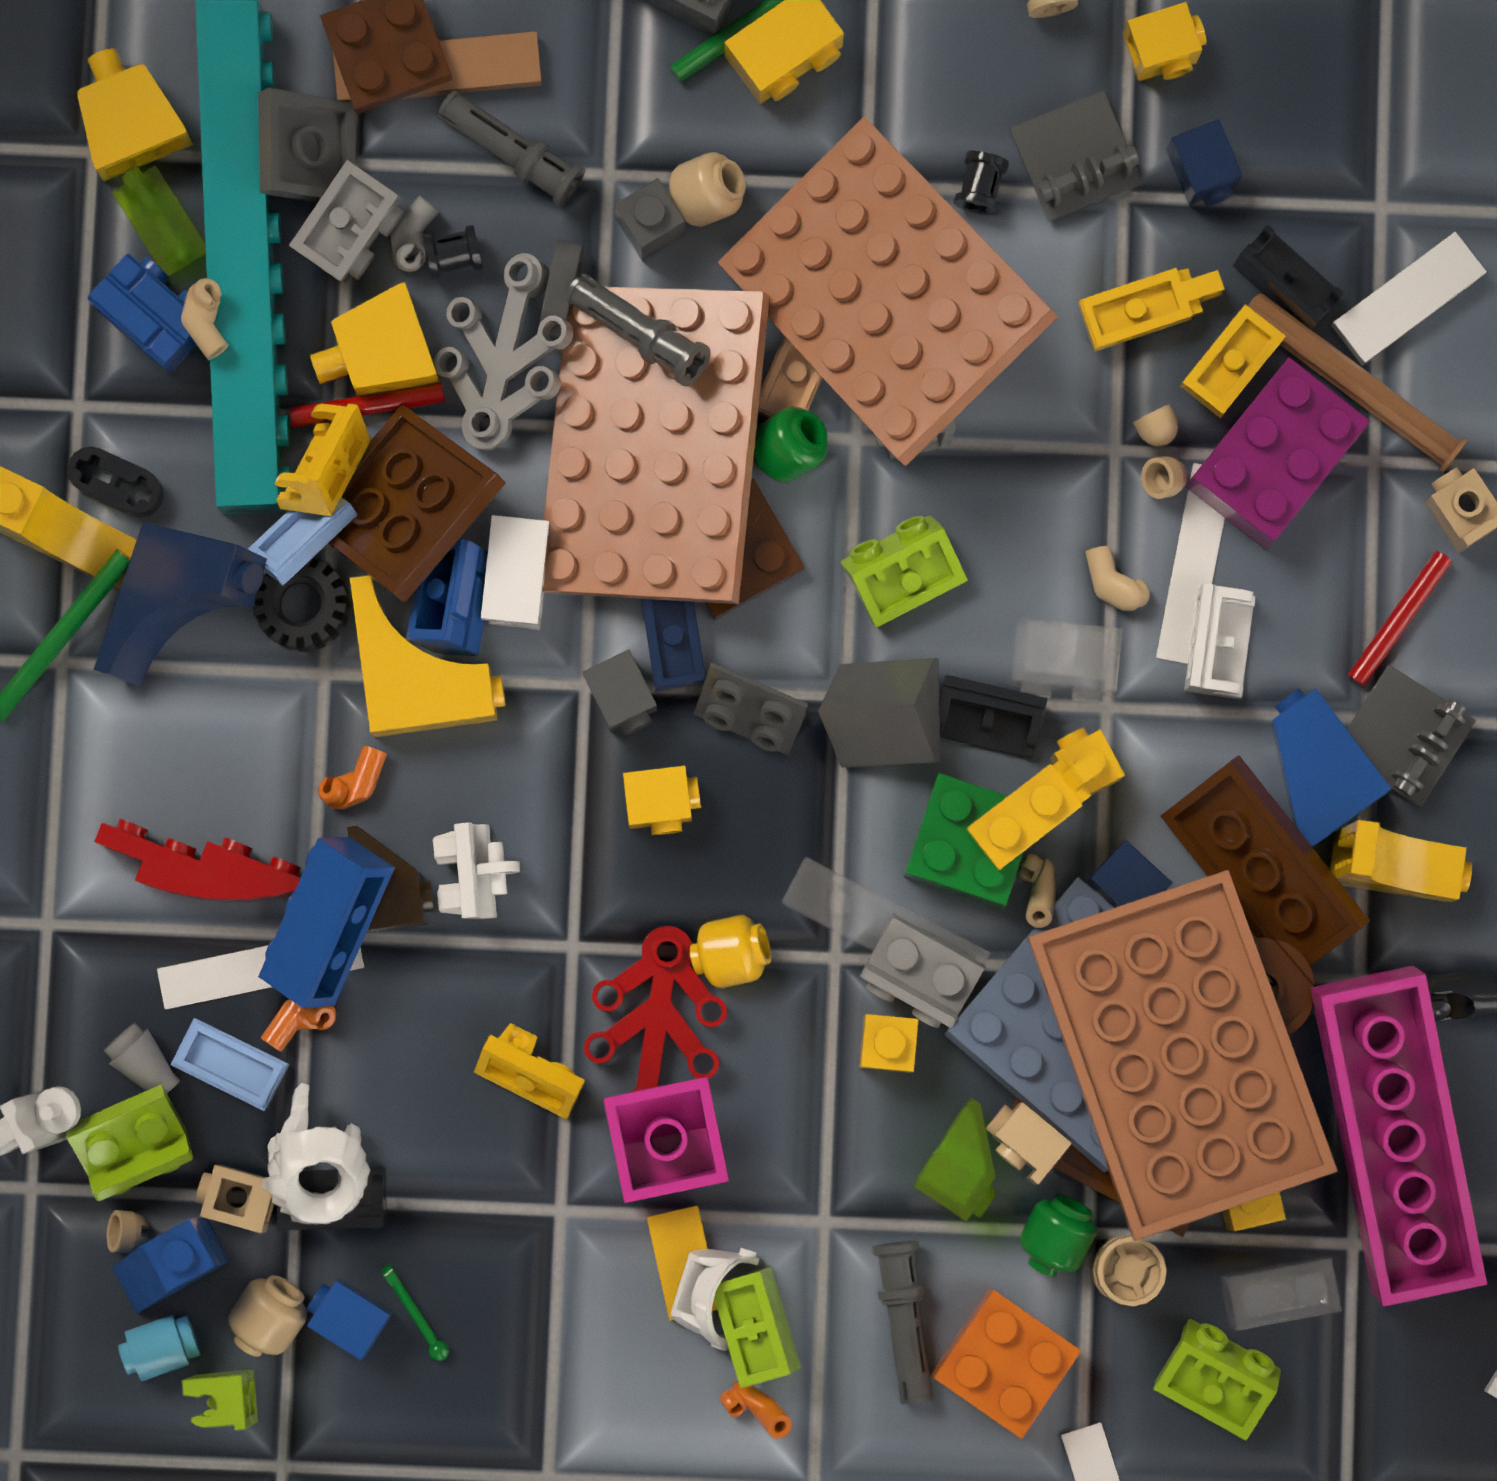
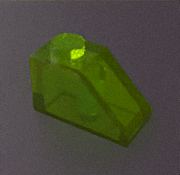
[911,1098,997,1221]

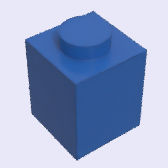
[306,1279,394,1360]

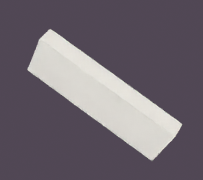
[1331,232,1487,366]

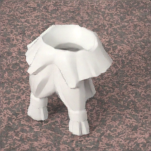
[262,1083,370,1225]

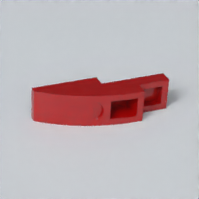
[94,818,301,902]

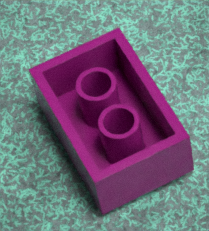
[1185,357,1371,551]

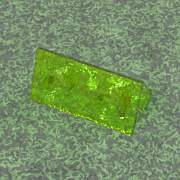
[112,165,206,276]

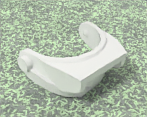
[670,1248,759,1351]

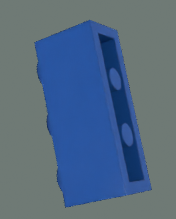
[258,837,395,1008]

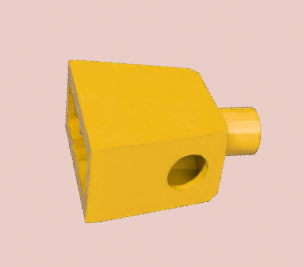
[77,48,193,182]
[310,282,440,396]

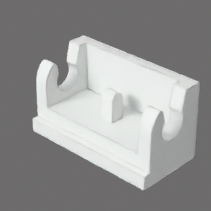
[481,515,550,630]
[1184,583,1256,699]

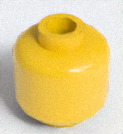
[690,915,771,988]

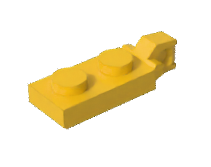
[1078,268,1225,352]
[966,751,1105,871]

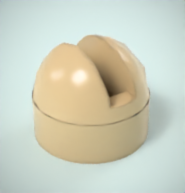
[1133,404,1178,447]
[1141,456,1187,499]
[107,1210,149,1254]

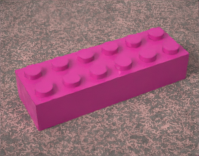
[1310,966,1487,1307]

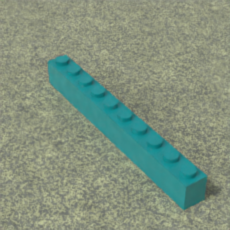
[195,0,292,515]

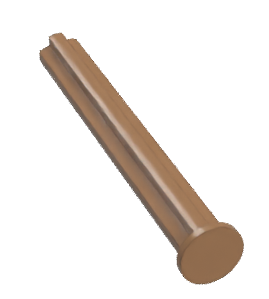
[1248,293,1468,473]

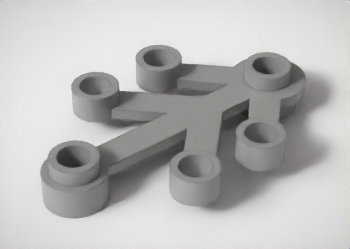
[434,253,573,450]

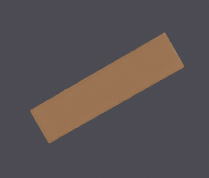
[333,31,542,103]

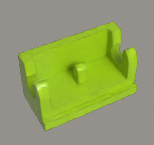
[714,1266,801,1389]
[182,1369,258,1430]

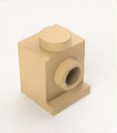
[1424,467,1497,553]
[985,1102,1072,1185]
[196,1165,275,1233]

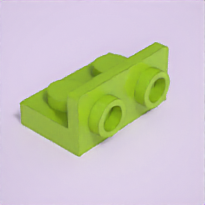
[840,515,968,628]
[66,1084,193,1201]
[1153,1319,1281,1441]

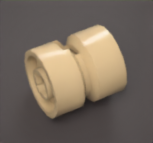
[1091,1235,1167,1306]

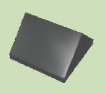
[818,658,940,768]

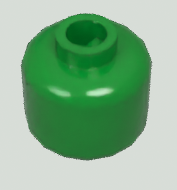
[754,406,828,483]
[1019,1194,1098,1277]

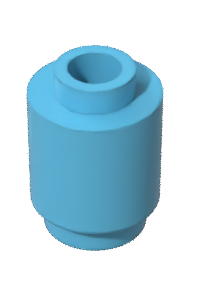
[118,1315,201,1382]

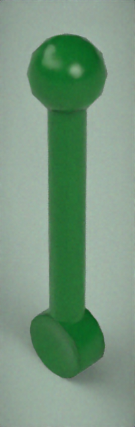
[381,1263,449,1361]

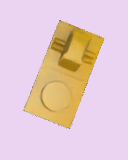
[1180,304,1286,418]
[474,1023,585,1120]

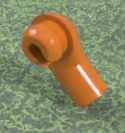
[318,745,387,810]
[260,999,337,1052]
[720,1381,792,1439]

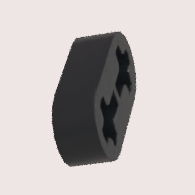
[67,446,164,518]

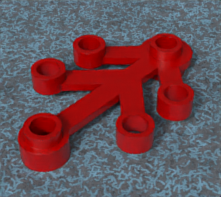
[584,926,727,1092]

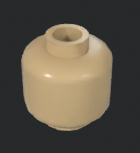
[669,152,746,227]
[228,1275,307,1357]

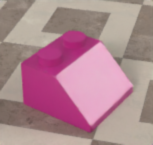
[603,1076,729,1203]

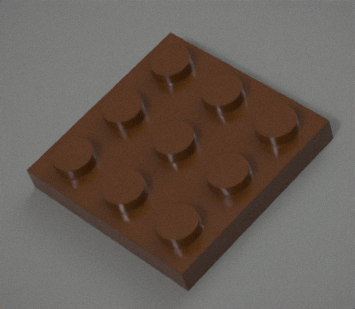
[328,404,506,603]

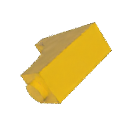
[0,466,137,590]
[350,575,505,737]
[1329,820,1472,902]

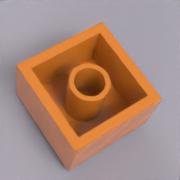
[930,1287,1081,1439]

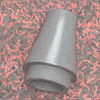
[103,1022,180,1093]

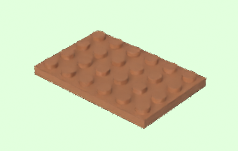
[718,116,1058,466]
[542,287,770,604]
[1027,870,1337,1241]

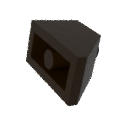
[347,826,435,934]

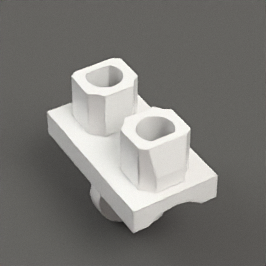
[433,822,520,919]
[0,1086,81,1156]

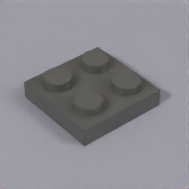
[258,87,356,203]

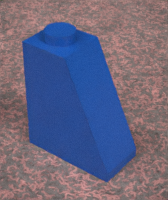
[1271,688,1391,848]
[112,1217,230,1314]

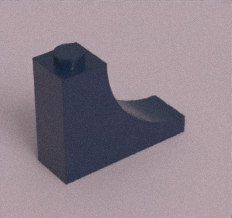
[93,522,267,687]

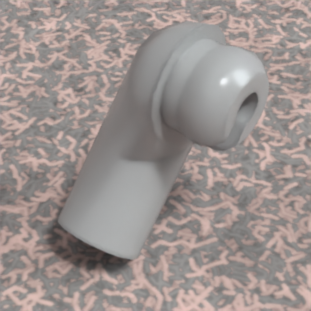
[390,195,439,272]

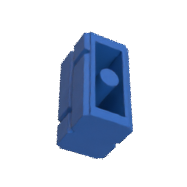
[87,253,197,374]
[406,539,488,656]

